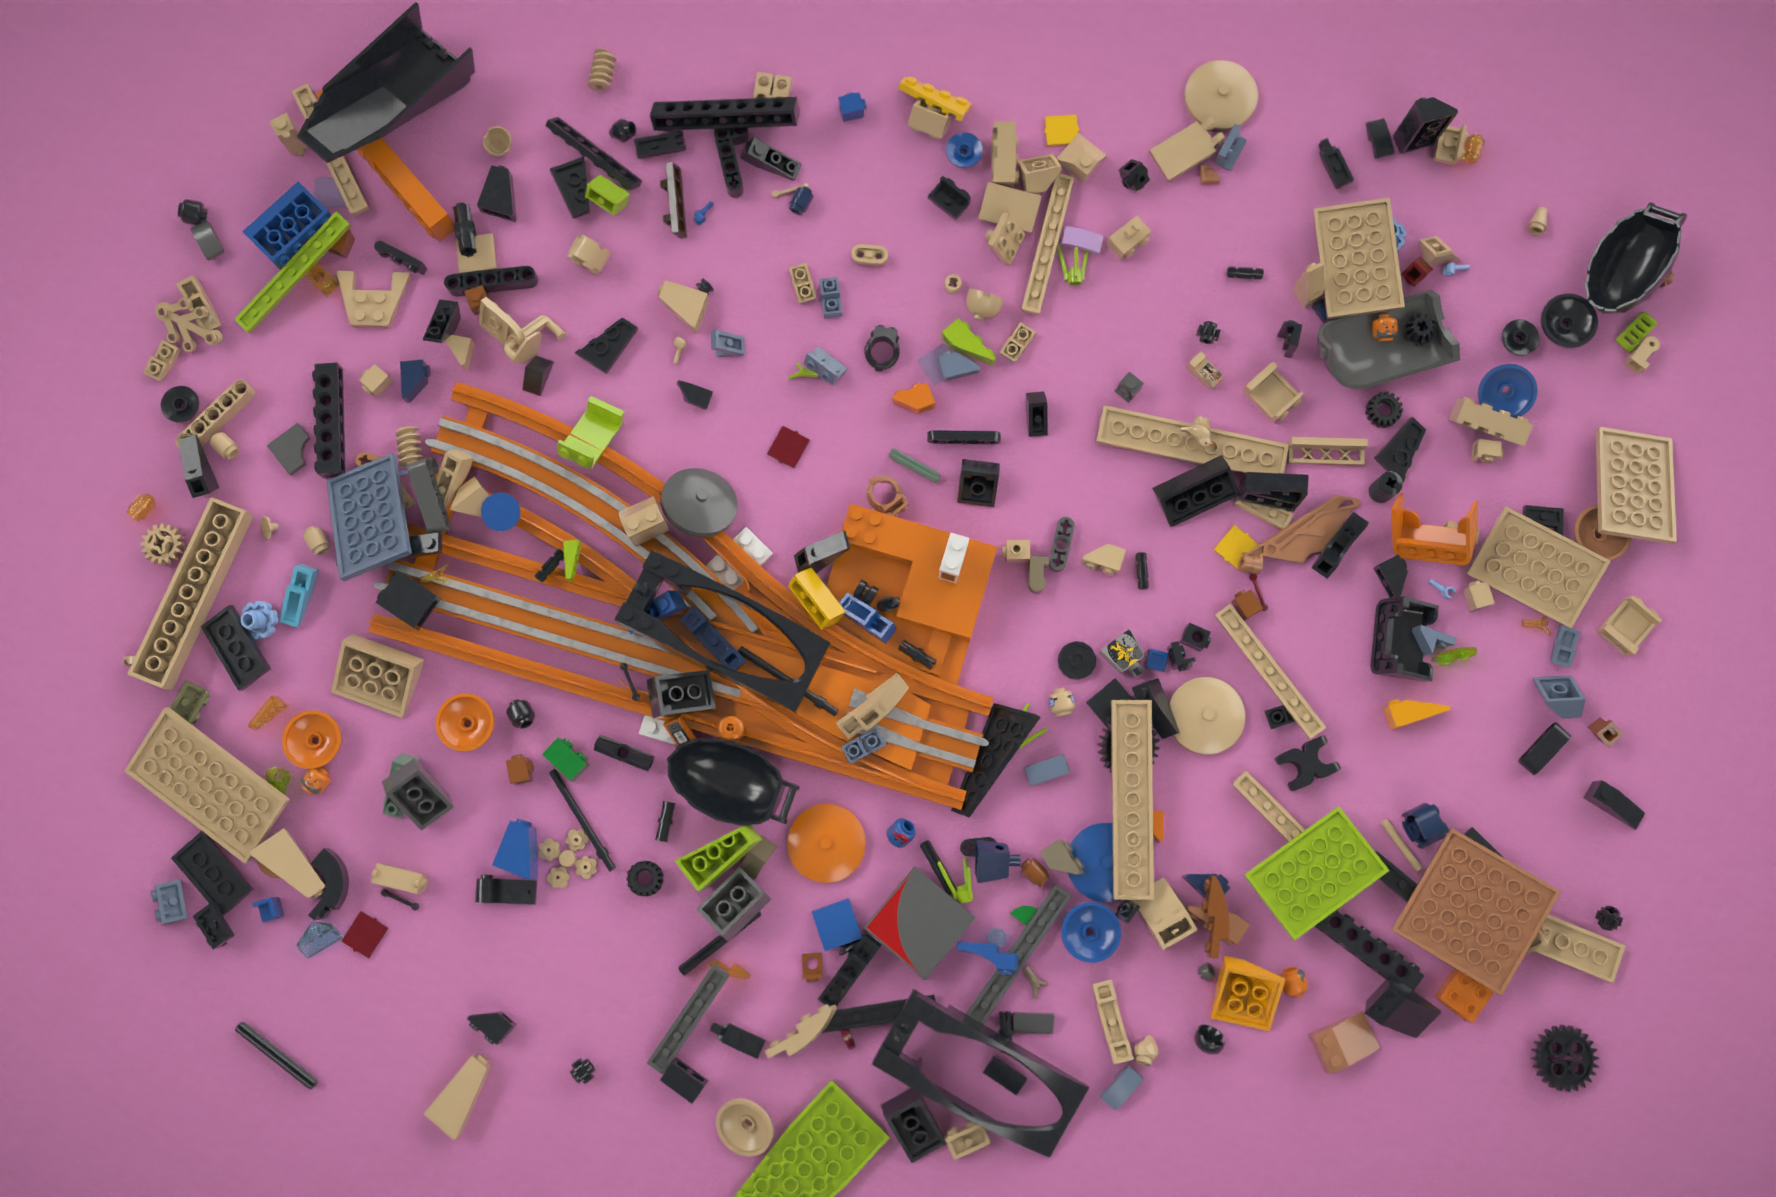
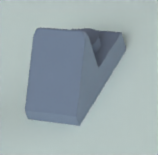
[711,330,745,357]
[1412,625,1456,655]

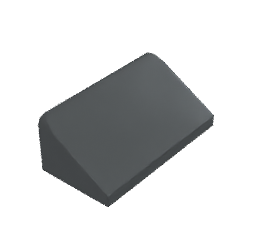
[1013,1012,1054,1034]

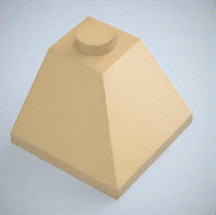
[1056,133,1107,183]
[1018,154,1062,195]

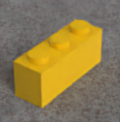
[787,568,845,630]

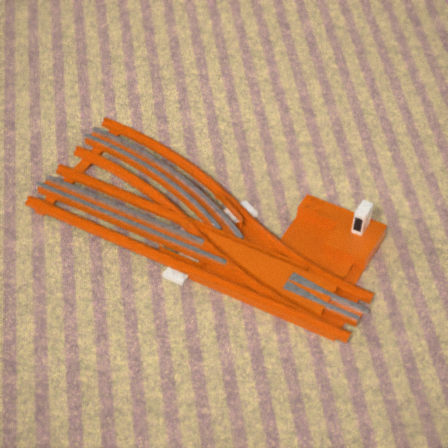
[368,382,998,810]

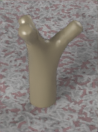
[1023,966,1047,999]

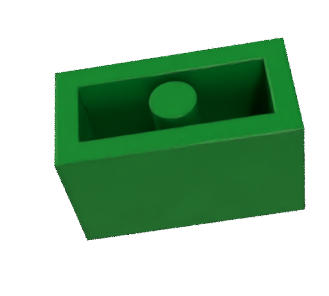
[542,737,589,782]

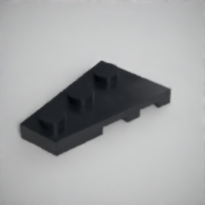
[1374,417,1426,483]

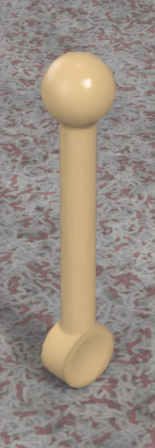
[771,183,809,198]

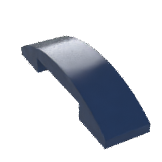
[680,606,746,671]

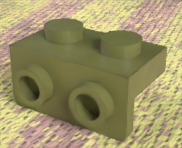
[169,679,210,724]

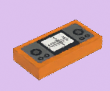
[663,715,696,746]

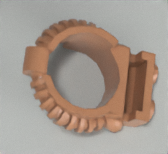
[866,475,908,517]

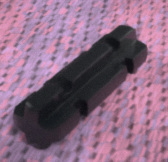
[1226,266,1264,279]
[535,549,564,583]
[1136,552,1149,590]

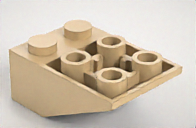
[1132,877,1198,950]

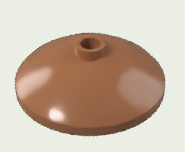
[1573,505,1632,560]

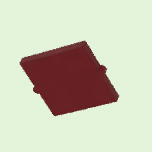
[767,426,810,468]
[341,911,389,958]

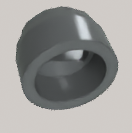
[1198,962,1215,980]

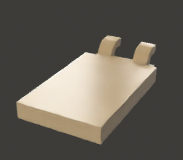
[1149,117,1225,182]

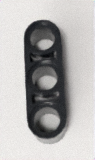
[1518,722,1571,775]

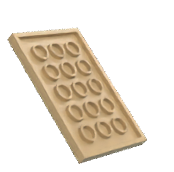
[1313,198,1405,319]
[1596,427,1677,545]
[1466,506,1611,628]

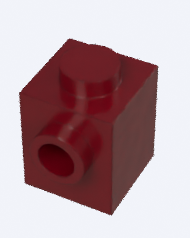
[1401,256,1433,287]

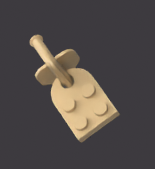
[479,297,567,364]

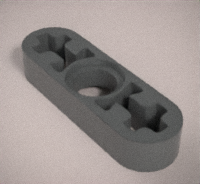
[1049,517,1074,572]

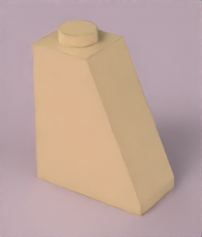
[658,280,709,333]

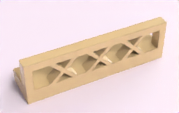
[1288,437,1368,466]

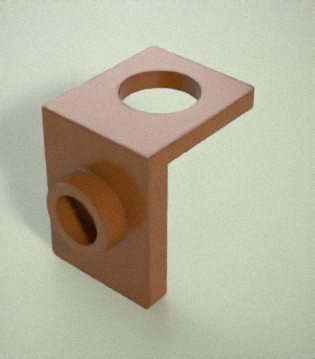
[802,953,823,982]

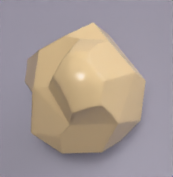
[1134,1035,1159,1066]

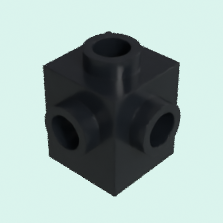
[1118,159,1150,191]

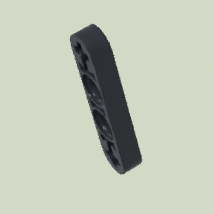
[927,430,1001,445]

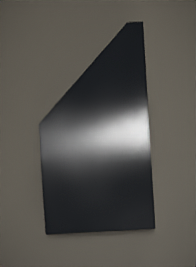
[676,380,713,410]

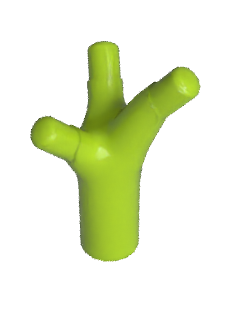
[789,363,818,380]

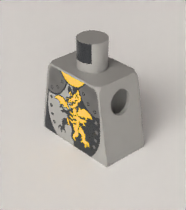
[1098,629,1144,678]

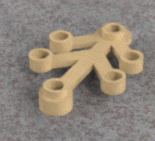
[155,298,223,352]

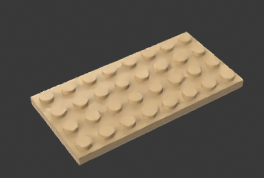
[124,707,290,864]

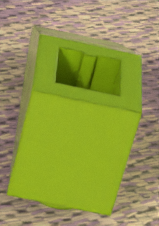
[941,318,996,366]

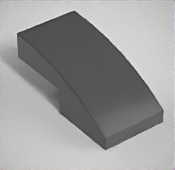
[190,220,225,261]

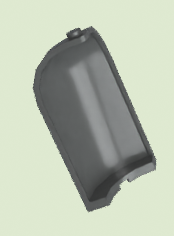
[1317,289,1460,389]

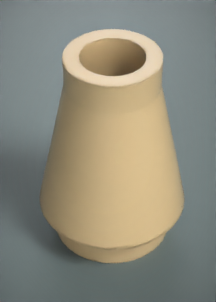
[1527,207,1548,236]

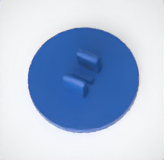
[481,493,520,531]

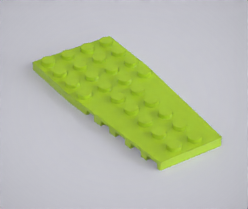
[734,1079,890,1197]

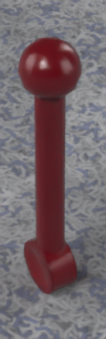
[1249,574,1268,611]

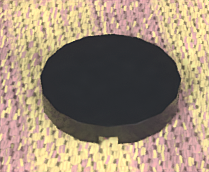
[1057,641,1096,680]

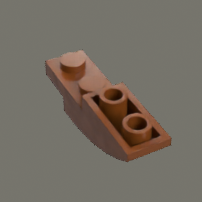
[1201,876,1229,959]

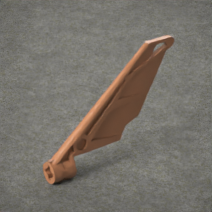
[1238,495,1360,574]

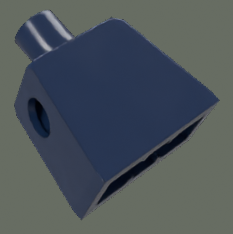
[975,840,1021,883]

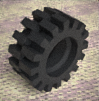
[1365,391,1403,428]
[626,861,664,896]

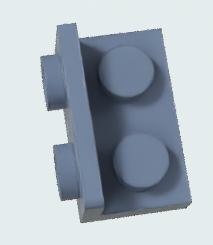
[1214,124,1247,171]
[804,346,847,386]
[151,879,187,925]

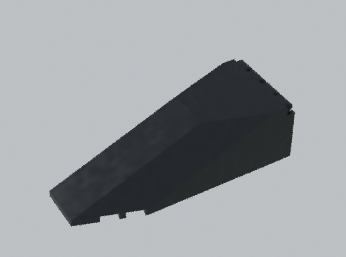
[297,2,475,163]

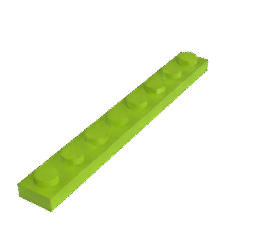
[234,211,352,333]

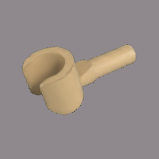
[673,337,686,364]

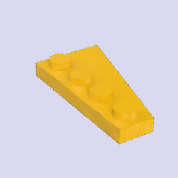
[898,77,972,122]

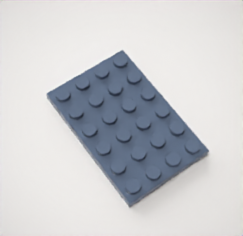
[327,453,412,581]

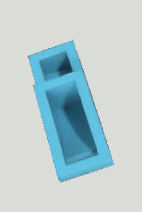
[279,564,319,628]

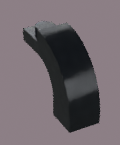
[1312,512,1369,579]
[308,848,349,920]

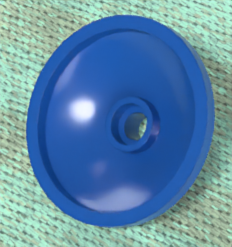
[1478,364,1538,418]
[1061,902,1121,963]

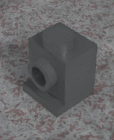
[1114,371,1144,403]

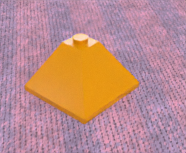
[1210,955,1285,1031]

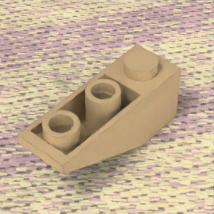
[1293,261,1324,308]

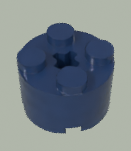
[1402,803,1449,849]

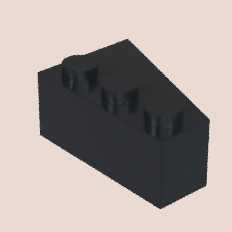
[1239,472,1309,512]

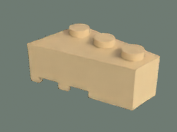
[991,122,1019,188]

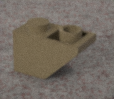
[1040,839,1085,876]

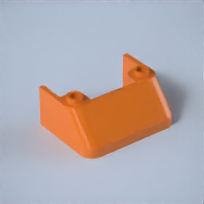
[1391,493,1478,566]

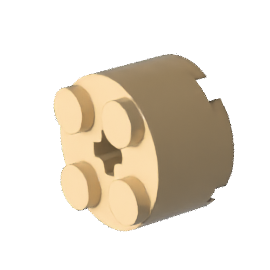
[567,234,611,276]

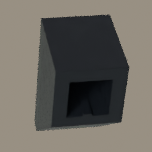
[467,1011,517,1045]

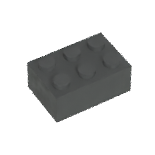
[382,758,454,831]
[697,866,771,942]

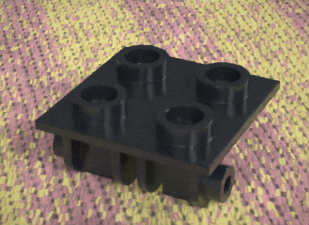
[1086,678,1136,729]

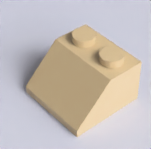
[907,98,954,139]

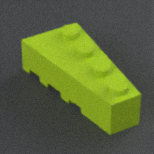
[674,825,762,892]

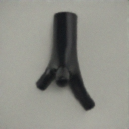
[839,936,863,958]

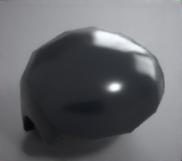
[1194,1024,1225,1055]

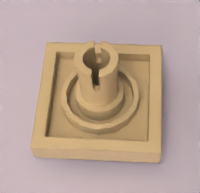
[985,213,1025,265]

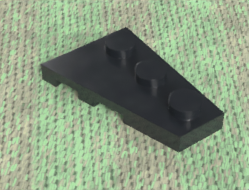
[550,157,590,219]
[575,317,639,374]

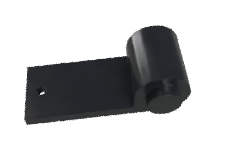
[475,874,537,905]

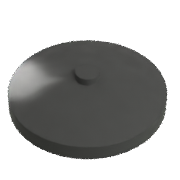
[661,468,737,537]

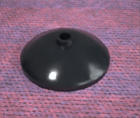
[1541,293,1598,348]

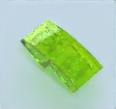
[1431,647,1477,666]

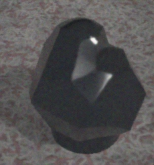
[609,119,636,142]

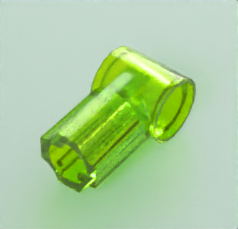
[265,767,290,796]

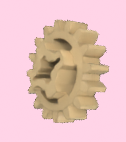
[140,523,185,566]

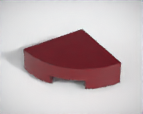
[841,1029,856,1050]

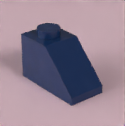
[400,359,431,403]
[1183,874,1231,899]

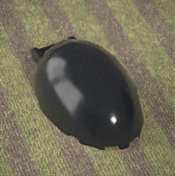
[1584,202,1687,314]
[667,739,800,825]

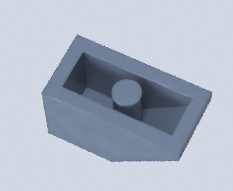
[937,351,980,382]

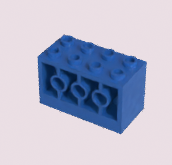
[242,181,332,270]

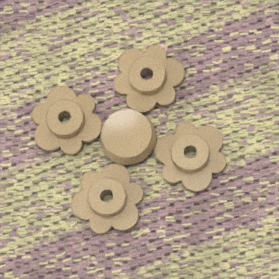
[539,829,597,888]

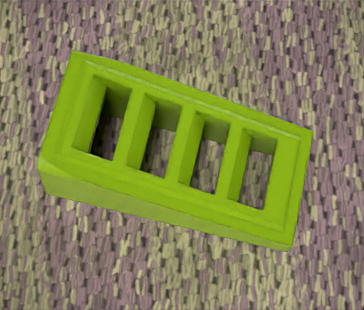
[1615,311,1658,353]
[563,540,581,583]

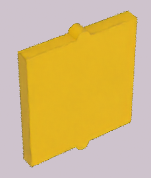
[1044,115,1080,146]
[1213,525,1259,570]

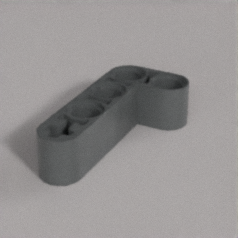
[407,457,451,534]

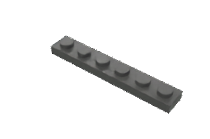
[647,963,731,1075]

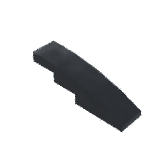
[818,933,882,1007]

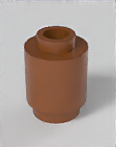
[1020,858,1050,887]

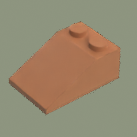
[1308,1011,1380,1074]

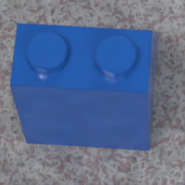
[492,818,538,880]

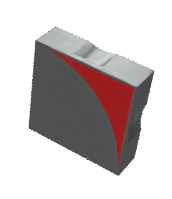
[864,866,975,980]

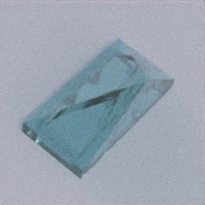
[296,922,343,958]

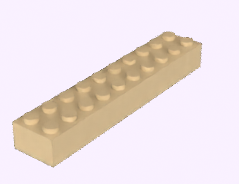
[127,497,254,691]

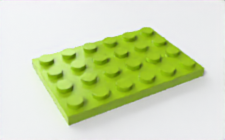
[1244,806,1389,941]

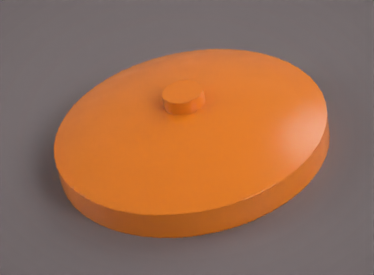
[787,804,866,883]

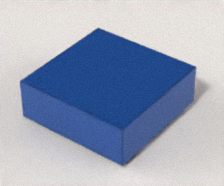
[1145,649,1169,672]

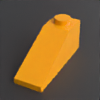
[1383,698,1451,730]

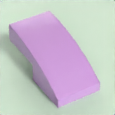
[1061,226,1103,255]

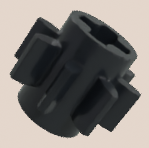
[1196,321,1221,344]
[1595,906,1623,931]
[570,1058,596,1084]

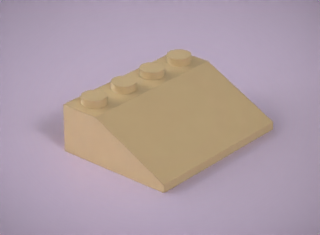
[331,634,424,718]

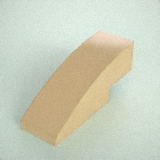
[176,275,221,331]

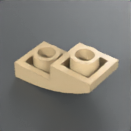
[789,263,817,303]
[999,322,1036,363]
[143,340,182,381]

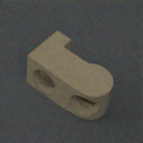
[1028,556,1049,594]

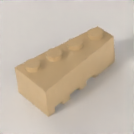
[1448,397,1533,447]

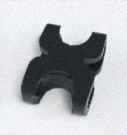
[1274,735,1341,791]

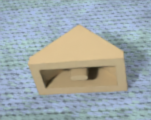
[445,335,475,371]

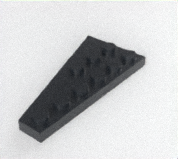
[951,703,1041,818]

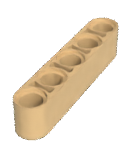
[176,380,255,448]

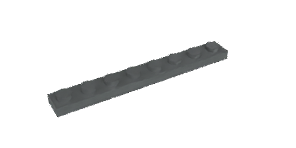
[966,884,1072,1024]

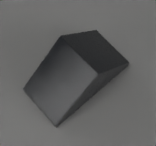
[522,356,554,396]

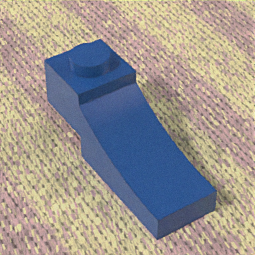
[957,942,1019,975]

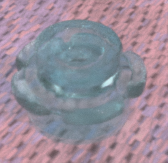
[987,928,1006,946]

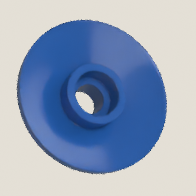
[946,132,983,168]

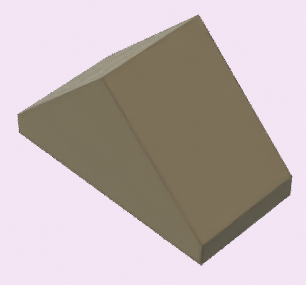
[740,835,778,879]

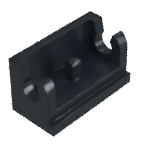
[660,1057,709,1104]

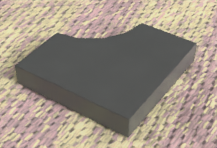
[267,423,310,476]

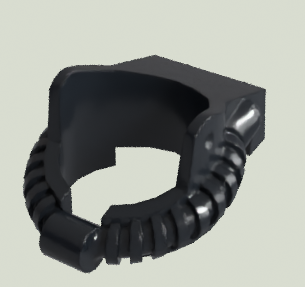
[864,325,900,372]

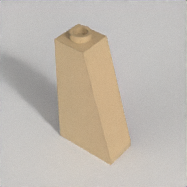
[249,828,326,898]
[424,1054,491,1140]

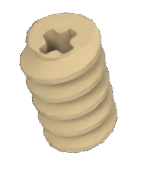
[587,49,617,91]
[395,426,423,468]

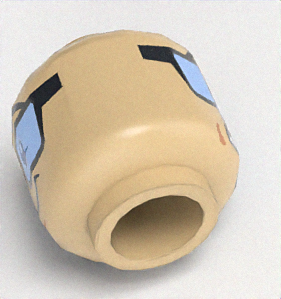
[1048,688,1075,717]

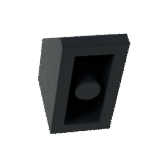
[1026,391,1048,437]
[1373,554,1408,598]

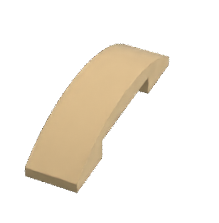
[1092,980,1134,1064]

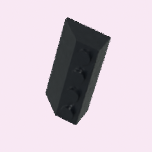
[1393,97,1458,155]
[1152,455,1240,528]

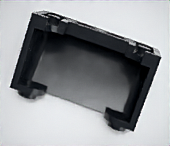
[1370,596,1439,682]

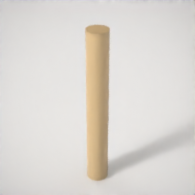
[1380,818,1422,872]

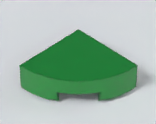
[1010,906,1037,926]

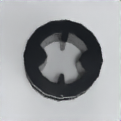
[696,278,714,296]

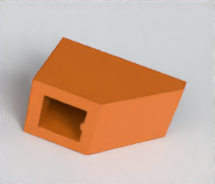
[892,383,935,415]

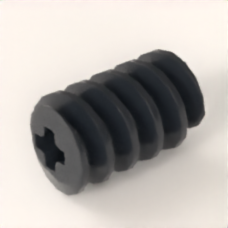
[1368,471,1403,503]

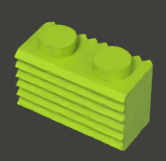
[585,174,630,216]

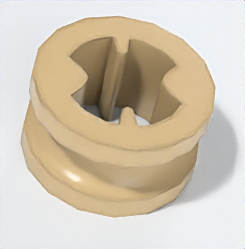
[945,274,961,293]

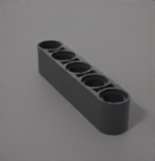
[444,266,539,296]

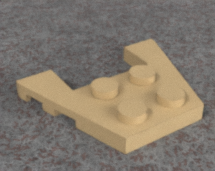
[337,271,411,328]

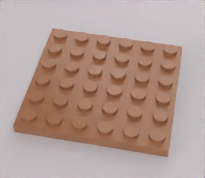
[1391,828,1561,996]

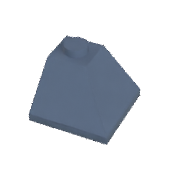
[1533,675,1586,719]

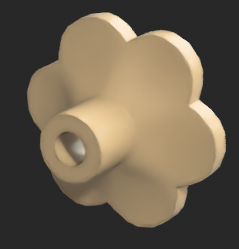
[261,516,278,539]

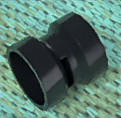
[853,579,879,605]

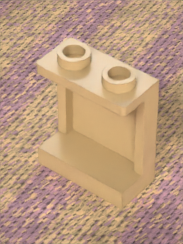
[1242,361,1304,423]
[1596,595,1662,657]

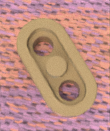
[851,244,888,266]

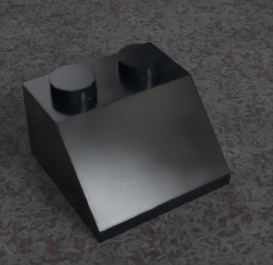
[957,459,1000,507]

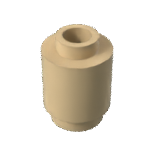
[210,432,239,460]
[303,526,330,556]

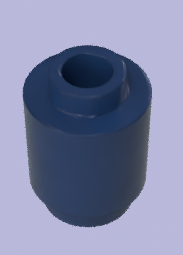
[789,186,814,215]

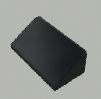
[982,1055,1028,1095]

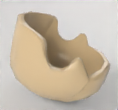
[483,126,512,157]

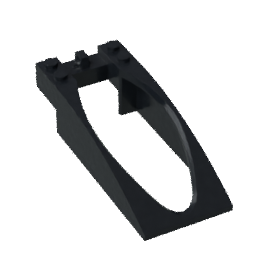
[614,550,831,713]
[872,989,1090,1158]

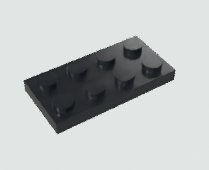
[200,605,271,691]
[171,831,254,916]

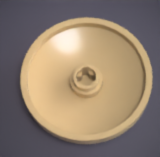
[1184,60,1258,131]
[1169,677,1245,755]

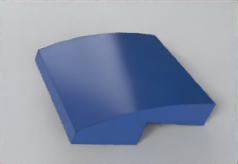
[812,898,862,951]

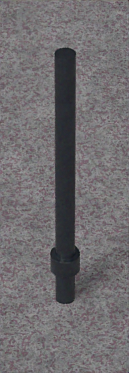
[738,646,839,717]
[549,769,616,872]

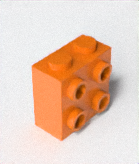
[1434,968,1494,1023]

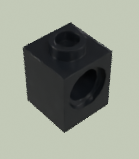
[1179,622,1211,652]

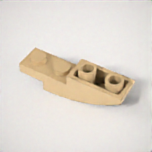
[836,673,909,739]
[765,1004,837,1058]

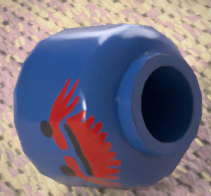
[887,818,916,848]

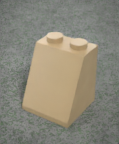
[619,496,670,547]

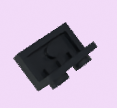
[928,176,971,220]

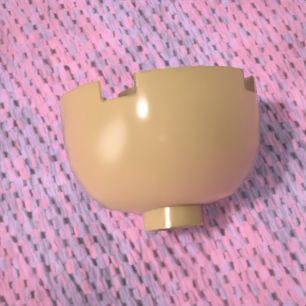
[966,288,1004,321]

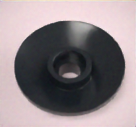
[1501,319,1539,356]
[161,386,199,423]

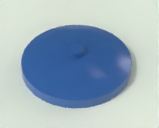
[1068,823,1118,902]

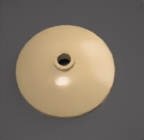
[716,1099,773,1157]

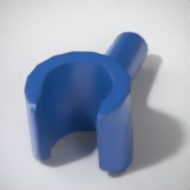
[694,201,714,225]

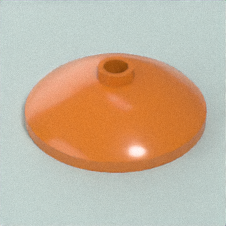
[435,693,495,752]
[282,710,342,769]

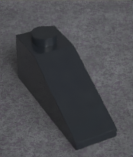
[1132,678,1180,739]
[1584,780,1645,830]

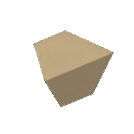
[1419,236,1461,266]
[450,476,489,518]

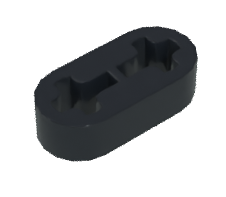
[960,837,996,857]

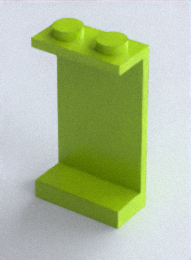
[557,396,625,470]

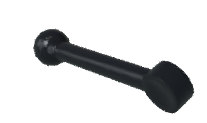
[620,663,640,701]
[380,889,419,911]

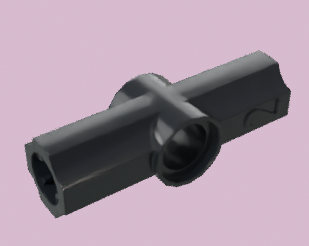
[453,202,477,257]
[593,735,655,772]

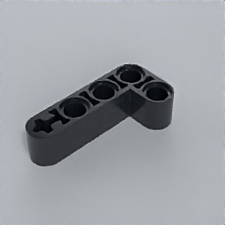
[714,128,749,198]

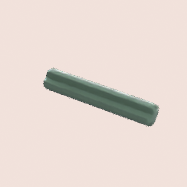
[889,448,941,483]

